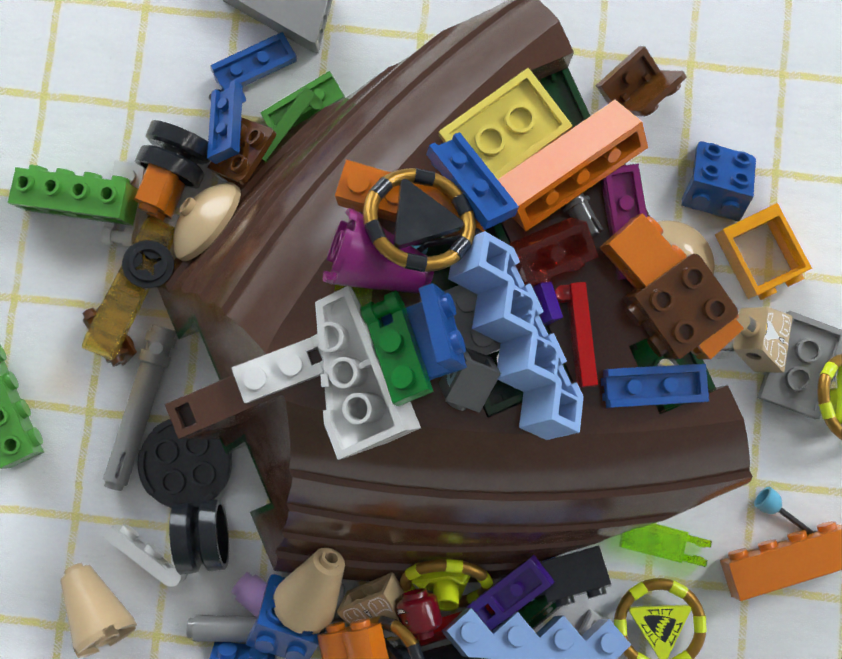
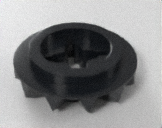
[122,240,174,290]

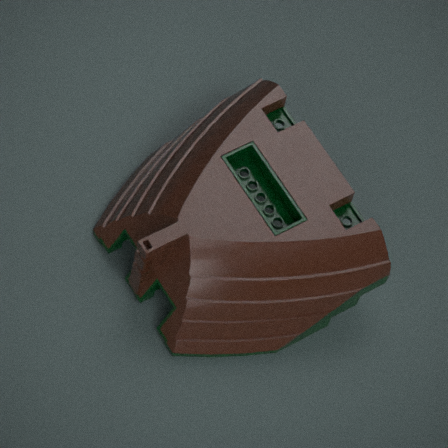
[158,0,753,583]

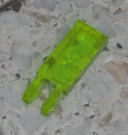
[619,523,712,567]

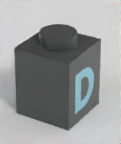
[439,348,501,413]

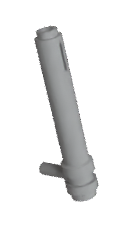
[103,324,177,491]
[186,584,350,648]

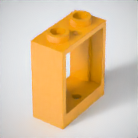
[715,203,812,300]

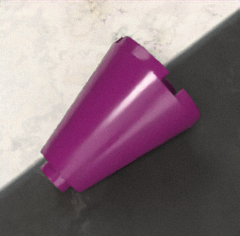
[323,208,434,294]

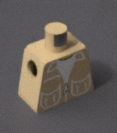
[733,307,793,373]
[337,572,406,647]

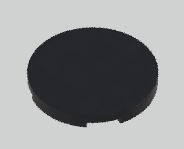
[137,419,232,509]

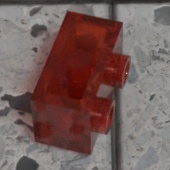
[508,217,598,287]

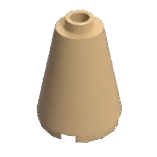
[273,548,345,634]
[60,563,137,658]

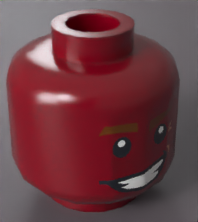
[396,588,442,641]

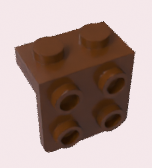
[595,46,687,117]
[207,117,277,185]
[623,254,738,359]

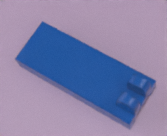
[210,32,297,91]
[207,80,246,164]
[426,132,519,230]
[601,364,709,408]

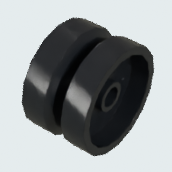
[135,120,210,189]
[169,499,229,575]

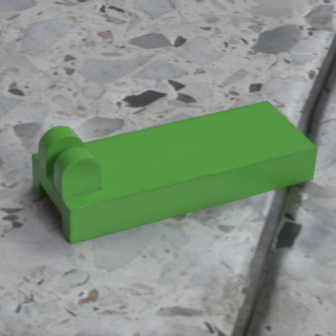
[260,71,345,134]
[262,87,323,161]

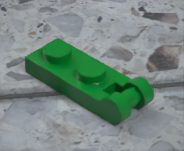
[360,290,434,407]

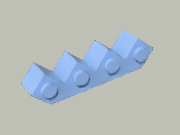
[448,231,584,440]
[442,608,631,659]

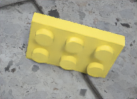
[438,68,573,180]

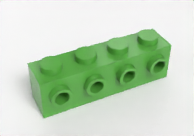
[7,165,138,226]
[0,345,44,469]

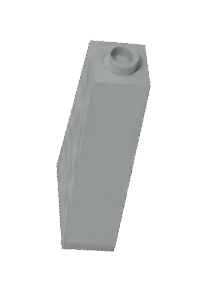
[223,0,333,53]

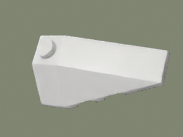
[315,286,421,460]

